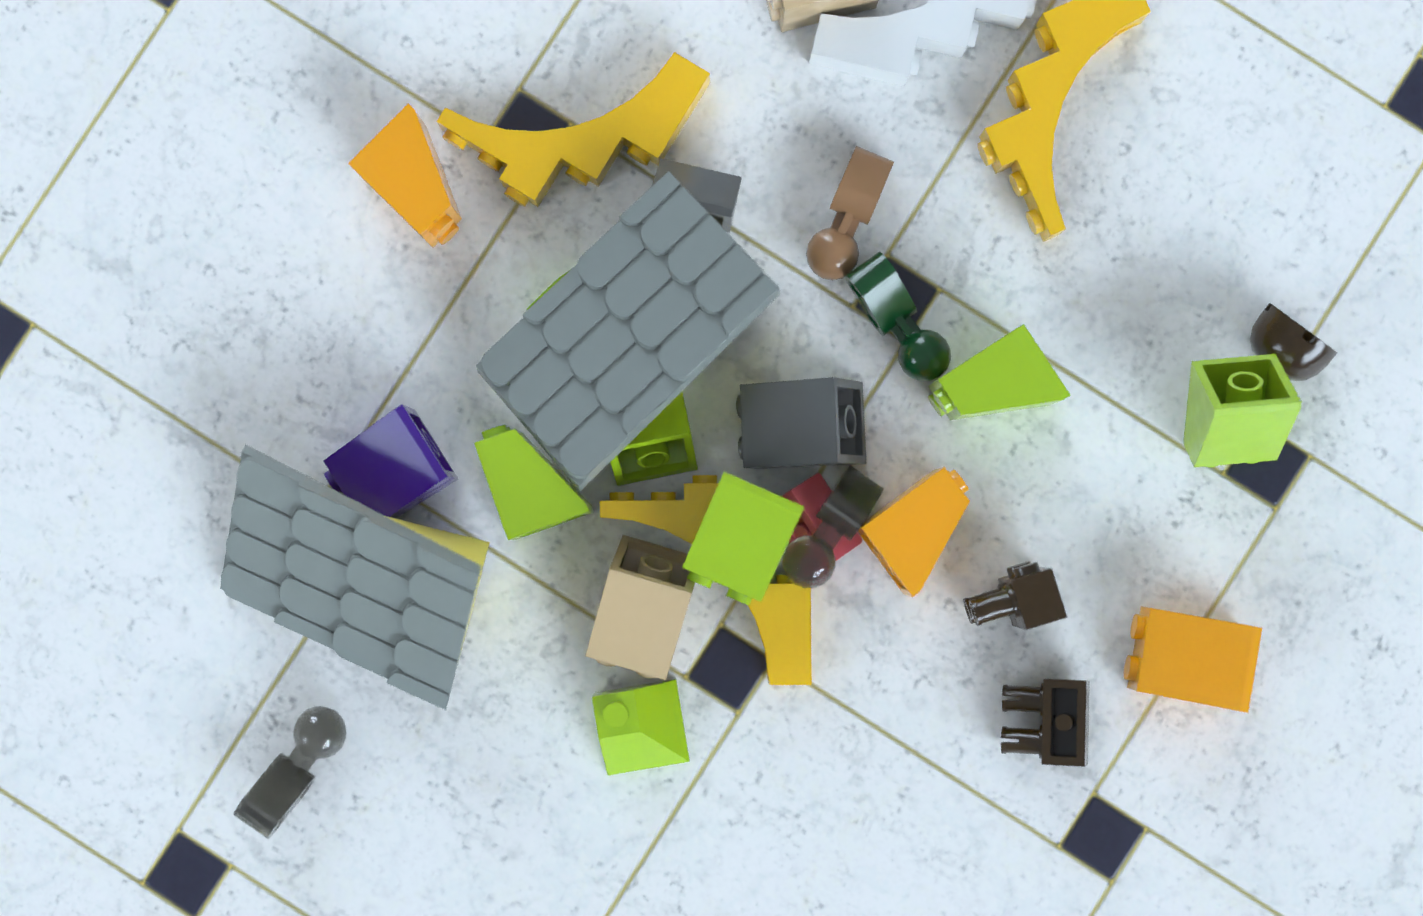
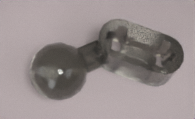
[783,465,884,588]
[233,706,347,839]

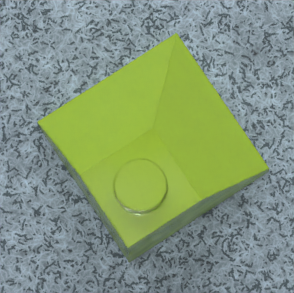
[592,679,690,775]

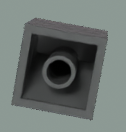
[736,377,866,469]

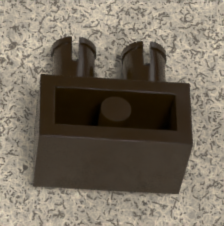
[963,561,1067,630]
[1001,679,1090,767]

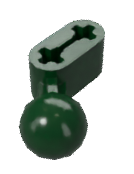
[845,251,951,381]

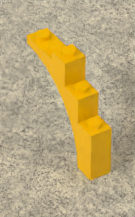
[977,0,1151,242]
[436,52,710,207]
[600,475,812,685]

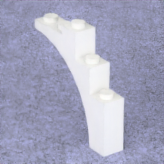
[809,0,1037,86]

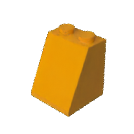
[348,103,462,248]
[855,467,970,597]
[1124,606,1262,713]

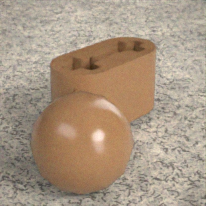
[806,146,894,280]

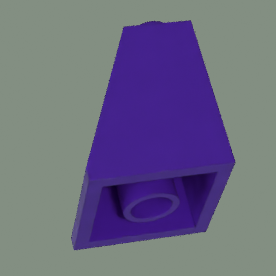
[323,404,458,518]

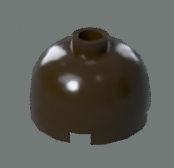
[1250,303,1338,381]

